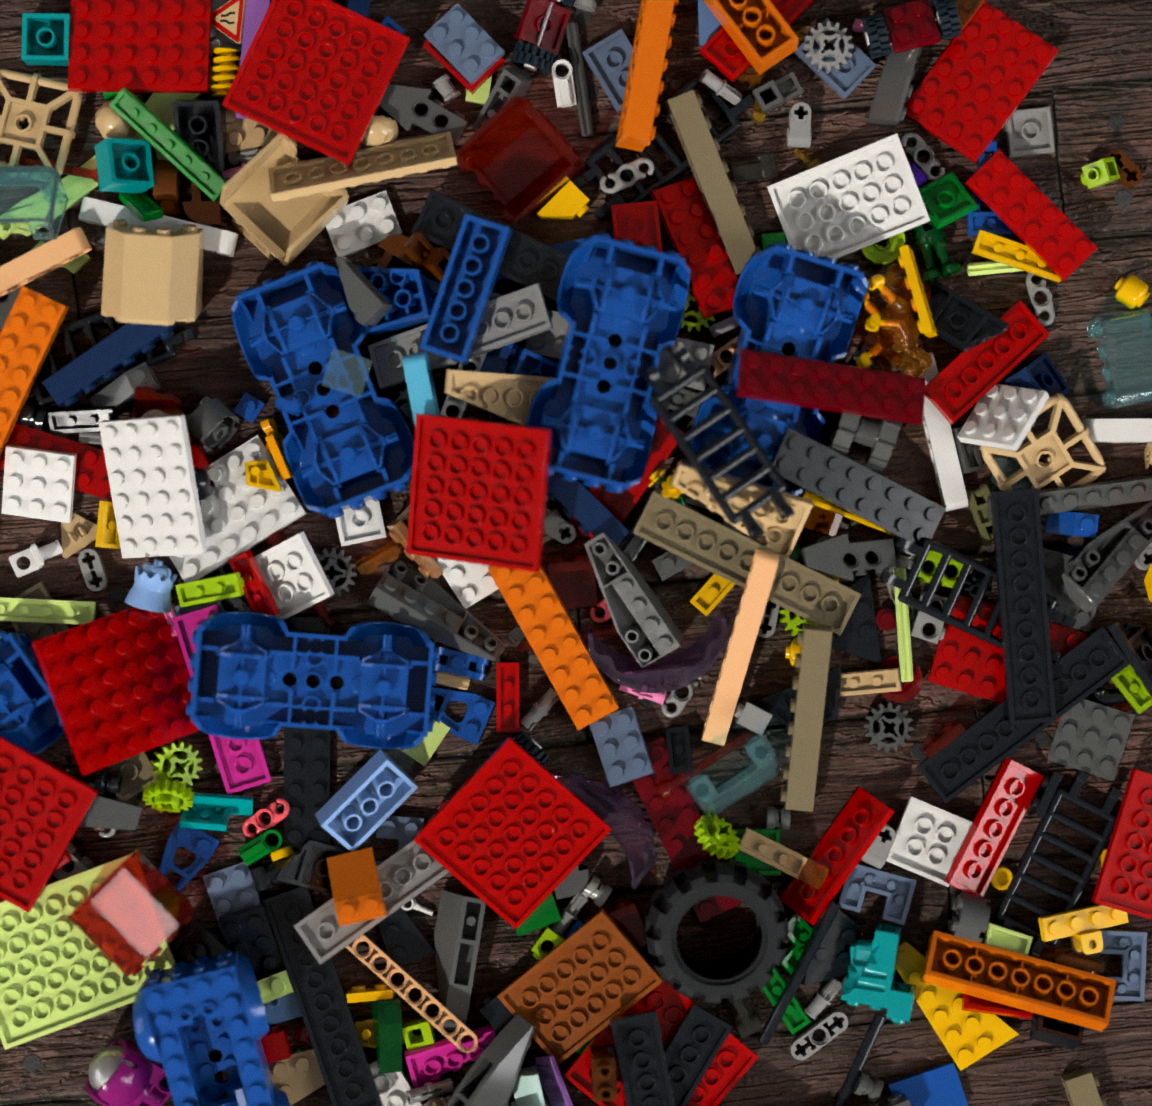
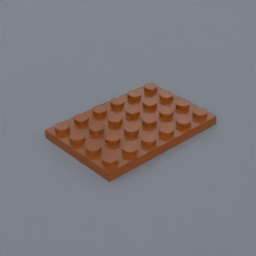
[497,909,663,1066]

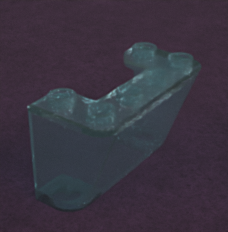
[0,166,68,240]
[1087,308,1152,411]
[683,734,781,816]

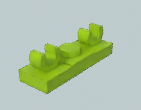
[175,572,245,607]

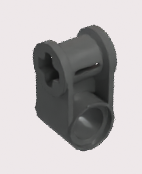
[543,507,577,544]

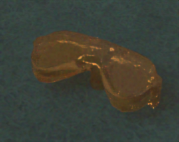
[730,71,762,89]

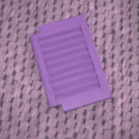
[534,1055,573,1106]

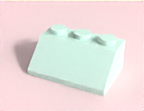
[511,1065,545,1106]

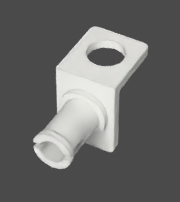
[8,540,63,578]

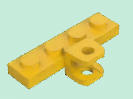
[1038,904,1129,955]

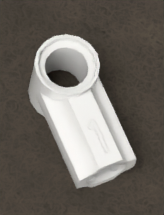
[551,59,577,108]

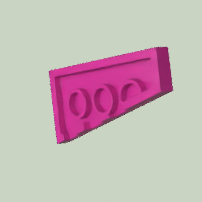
[404,1025,496,1089]

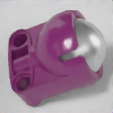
[86,1039,171,1106]

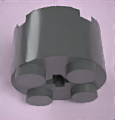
[185,396,239,452]
[946,892,991,943]

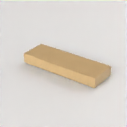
[839,667,902,697]
[739,827,809,879]

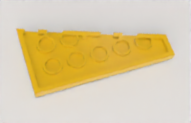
[896,941,1019,1071]

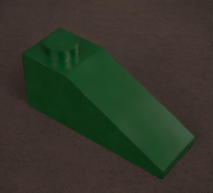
[371,999,402,1074]

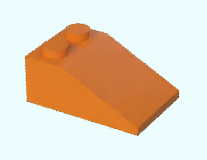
[326,847,388,927]

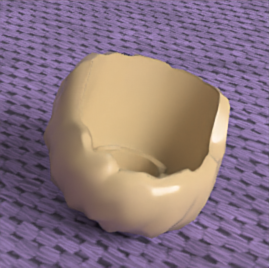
[95,99,135,139]
[361,115,399,148]

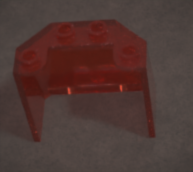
[455,96,585,224]
[67,849,196,977]

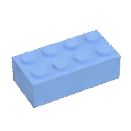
[315,749,418,852]

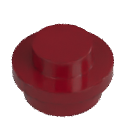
[875,608,897,631]

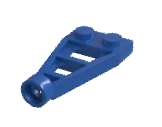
[967,142,1015,236]
[429,686,495,745]
[151,819,221,915]

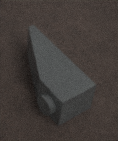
[472,66,533,140]
[335,256,393,326]
[89,362,162,412]

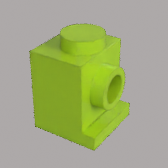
[1080,157,1121,189]
[402,1015,436,1050]

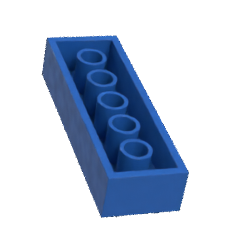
[420,214,512,365]

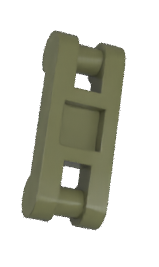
[966,483,994,547]

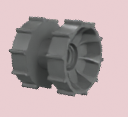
[827,412,901,472]

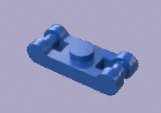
[432,646,489,681]

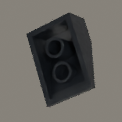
[172,98,226,173]
[1029,1013,1084,1050]

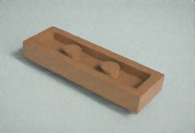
[387,520,444,578]

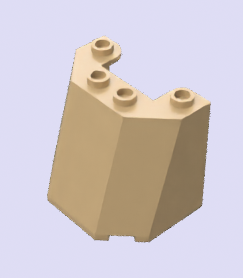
[220,133,349,267]
[101,219,204,326]

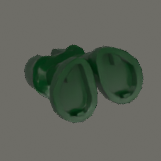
[912,221,963,283]

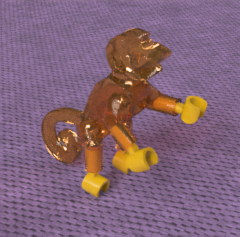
[856,263,932,377]

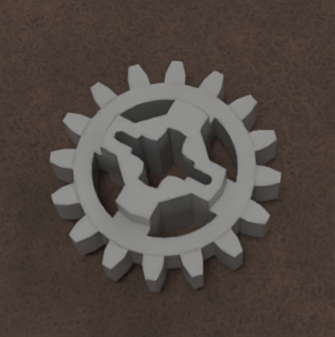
[803,21,854,74]

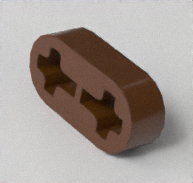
[1103,149,1142,188]

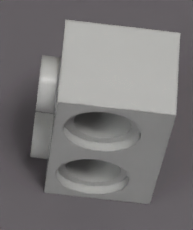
[910,591,952,644]
[734,700,772,736]

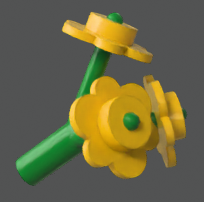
[648,467,688,508]

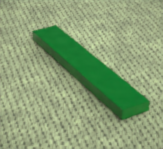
[109,87,228,201]

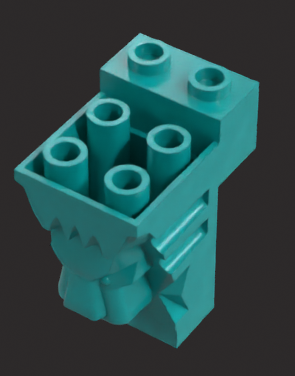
[841,923,916,1024]

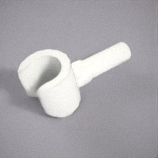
[402,898,434,916]

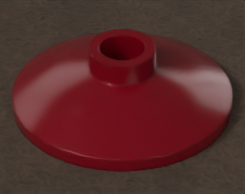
[879,656,923,702]

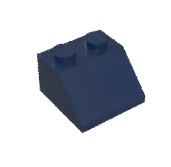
[1005,353,1071,397]

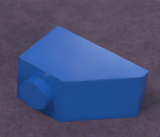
[1045,512,1099,538]

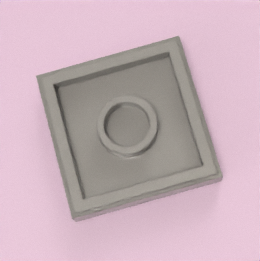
[1005,106,1055,158]

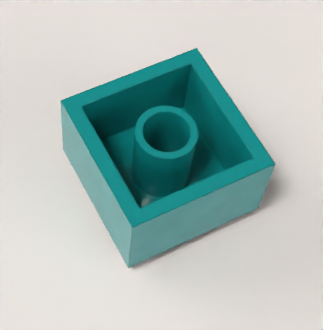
[22,13,71,66]
[95,138,155,194]

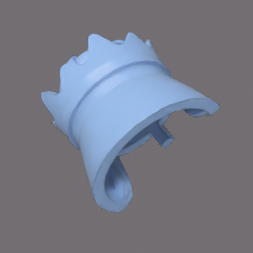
[124,559,178,613]

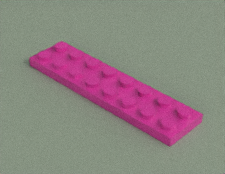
[172,604,272,795]

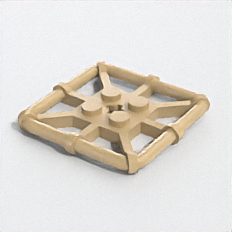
[0,69,83,182]
[979,393,1107,516]

